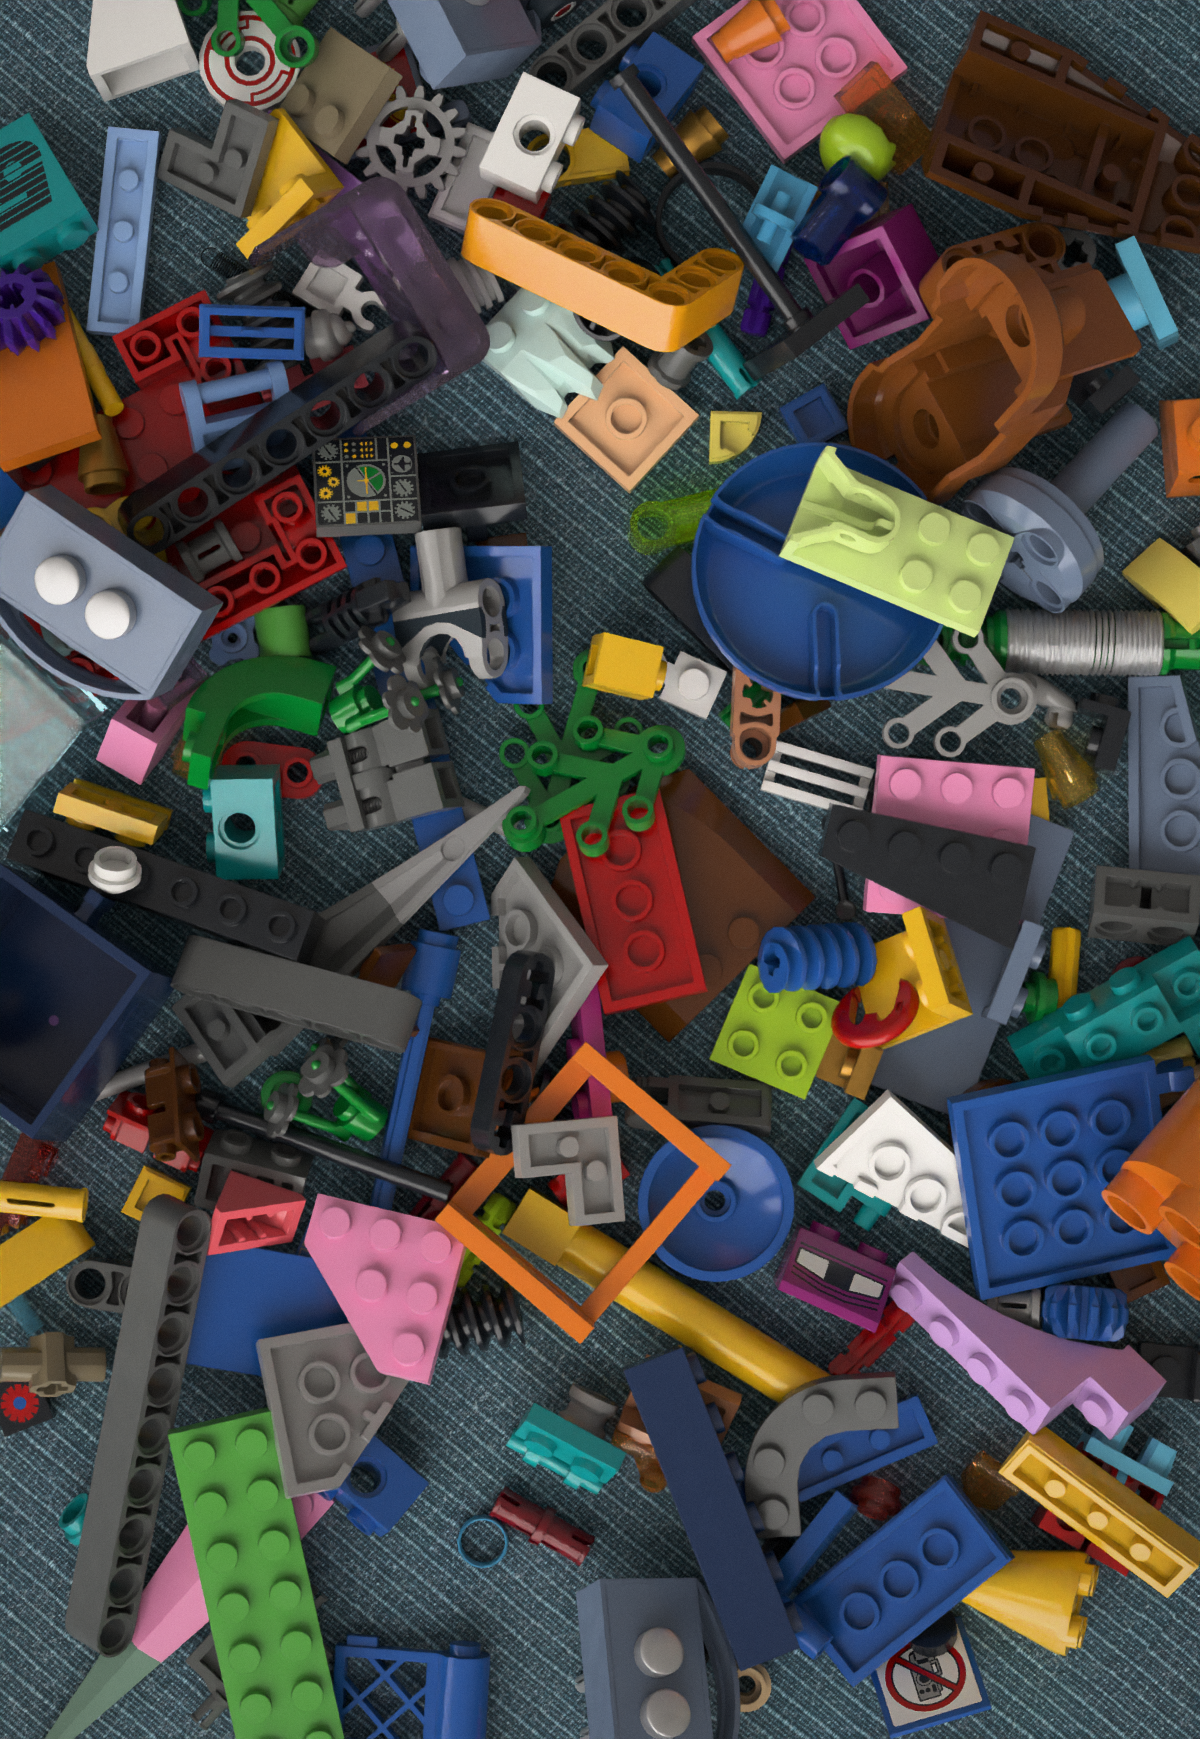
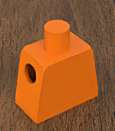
[1159,398,1200,498]

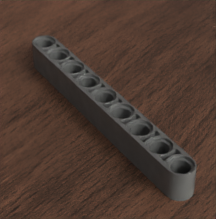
[65,1194,211,1658]

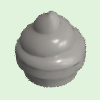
[304,309,356,362]

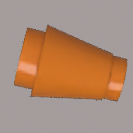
[711,0,791,64]

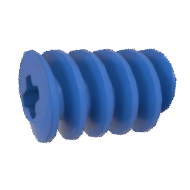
[758,922,877,993]

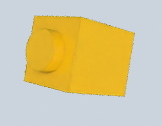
[582,632,667,700]

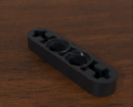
[470,950,555,1156]

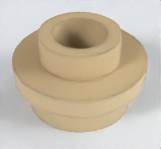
[735,1660,771,1712]

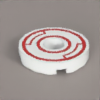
[199,10,302,113]

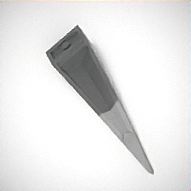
[171,786,531,1088]

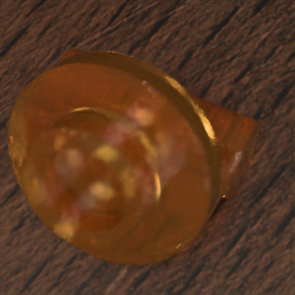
[961,1450,1021,1510]

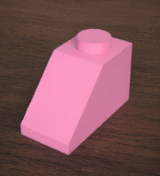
[96,675,201,785]

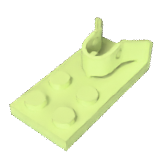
[779,446,1015,637]

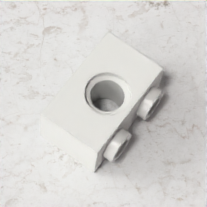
[479,72,586,204]

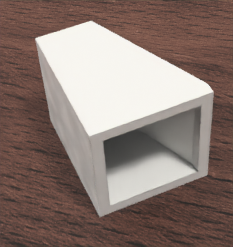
[86,0,200,102]

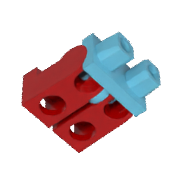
[1030,1425,1177,1576]

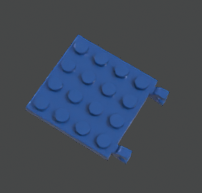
[946,1054,1195,1300]

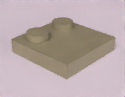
[279,27,403,165]

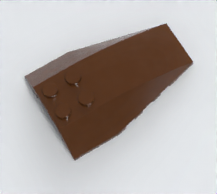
[921,10,1200,255]

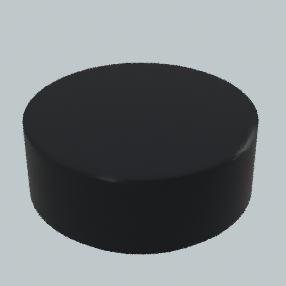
[908,1610,958,1657]

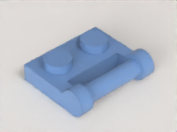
[179,360,290,471]

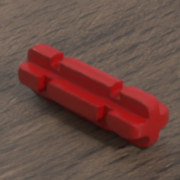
[828,1300,915,1375]

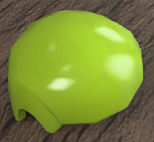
[819,113,896,188]

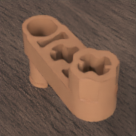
[730,665,781,770]

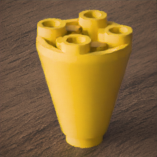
[962,1550,1099,1656]

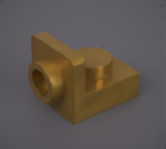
[816,1034,883,1100]

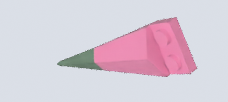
[45,1493,336,1739]

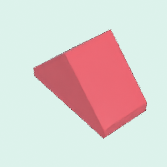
[207,1170,306,1256]

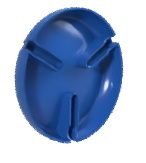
[691,442,943,701]

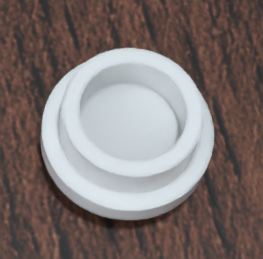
[88,846,142,894]

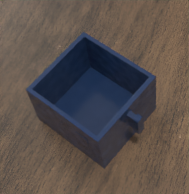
[0,863,174,1142]

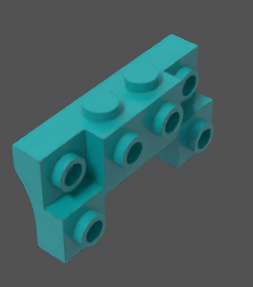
[1007,935,1200,1079]

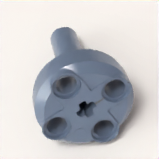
[961,403,1158,614]

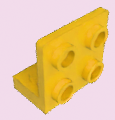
[236,108,344,260]
[858,906,973,1050]

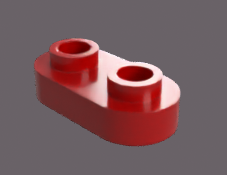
[221,741,323,800]

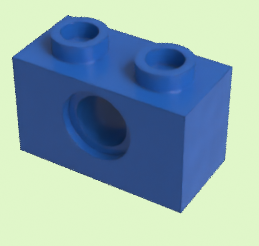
[589,31,704,163]
[318,1435,429,1537]

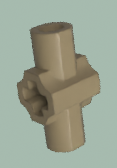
[0,1332,107,1397]

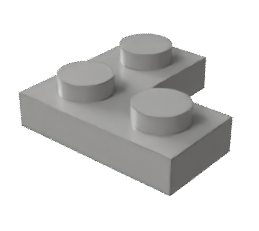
[511,1116,625,1226]

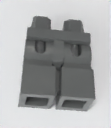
[309,708,465,833]

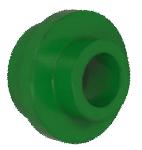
[1021,972,1058,1023]

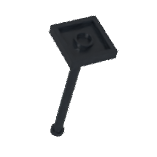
[609,63,870,381]

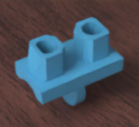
[730,164,818,273]

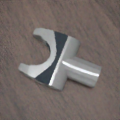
[392,527,508,689]

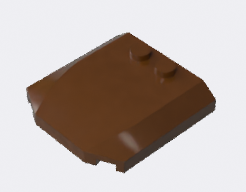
[551,769,815,1042]

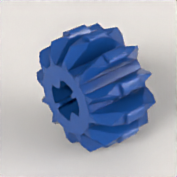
[1040,1284,1129,1342]

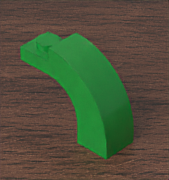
[182,655,337,790]

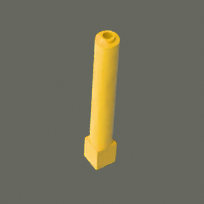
[502,1185,832,1403]

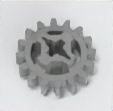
[355,85,468,200]

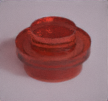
[850,1476,902,1521]

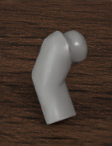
[1015,672,1077,729]

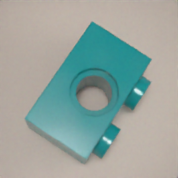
[203,764,286,880]

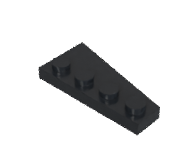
[818,803,1036,950]

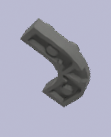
[745,1371,899,1538]

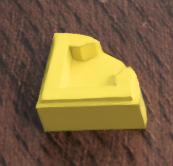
[709,411,762,465]

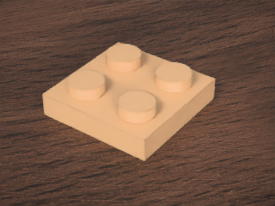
[553,346,699,494]

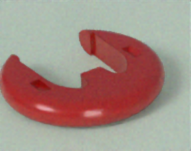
[831,978,920,1049]

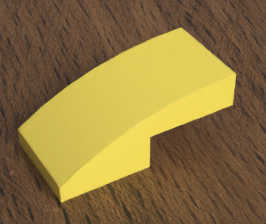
[1121,537,1200,635]

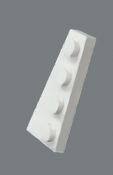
[814,1089,969,1248]

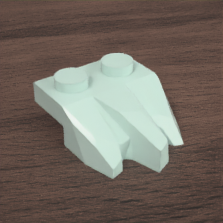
[467,287,615,419]

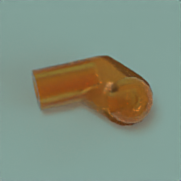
[610,1422,667,1493]

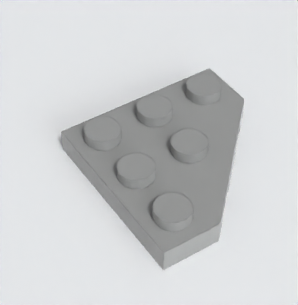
[491,857,608,1076]
[256,1323,410,1499]

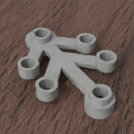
[882,629,1037,757]

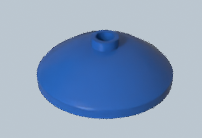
[637,1124,794,1282]

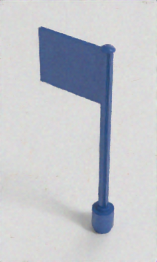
[186,928,462,1376]

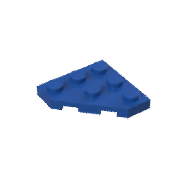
[410,546,553,704]

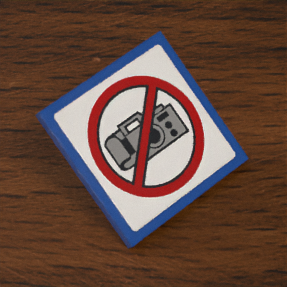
[871,1616,992,1739]

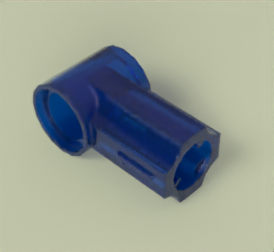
[790,155,888,266]

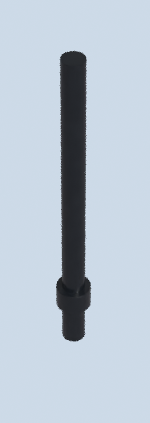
[195,1088,454,1203]

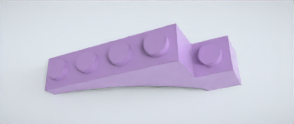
[889,1252,1167,1440]

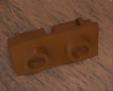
[144,1047,204,1162]

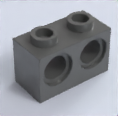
[1087,865,1200,946]

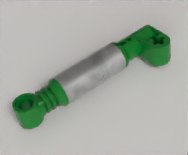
[916,608,1200,677]

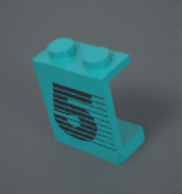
[0,113,99,274]

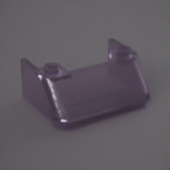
[248,177,490,437]

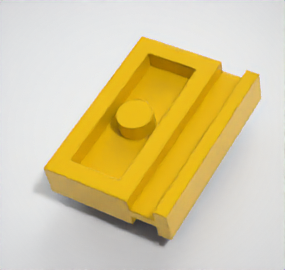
[53,777,173,847]

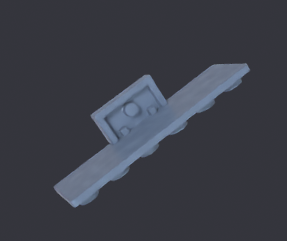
[871,814,1074,1115]

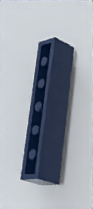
[622,1345,804,1671]

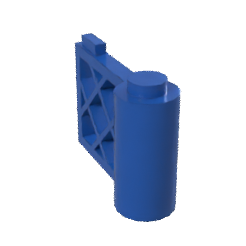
[333,1633,490,1739]

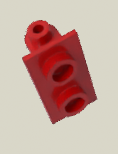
[102,1091,214,1173]

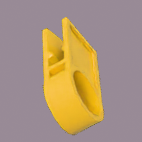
[527,128,630,189]

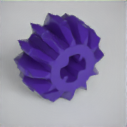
[0,262,66,357]

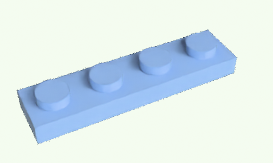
[86,126,162,336]

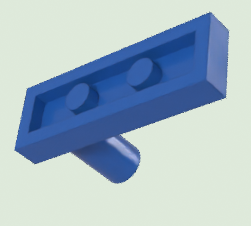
[775,1490,861,1660]

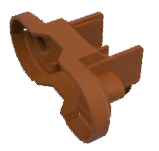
[847,221,1141,505]

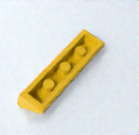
[998,1427,1200,1598]

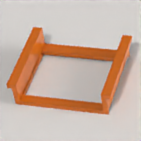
[435,1042,732,1344]

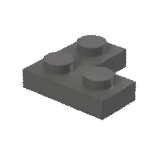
[156,99,279,218]

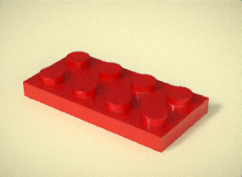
[560,788,708,1016]

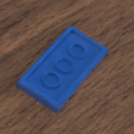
[792,1473,1015,1687]

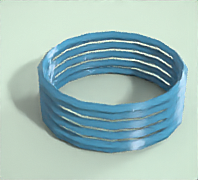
[457,1514,509,1568]

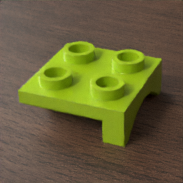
[709,963,840,1100]

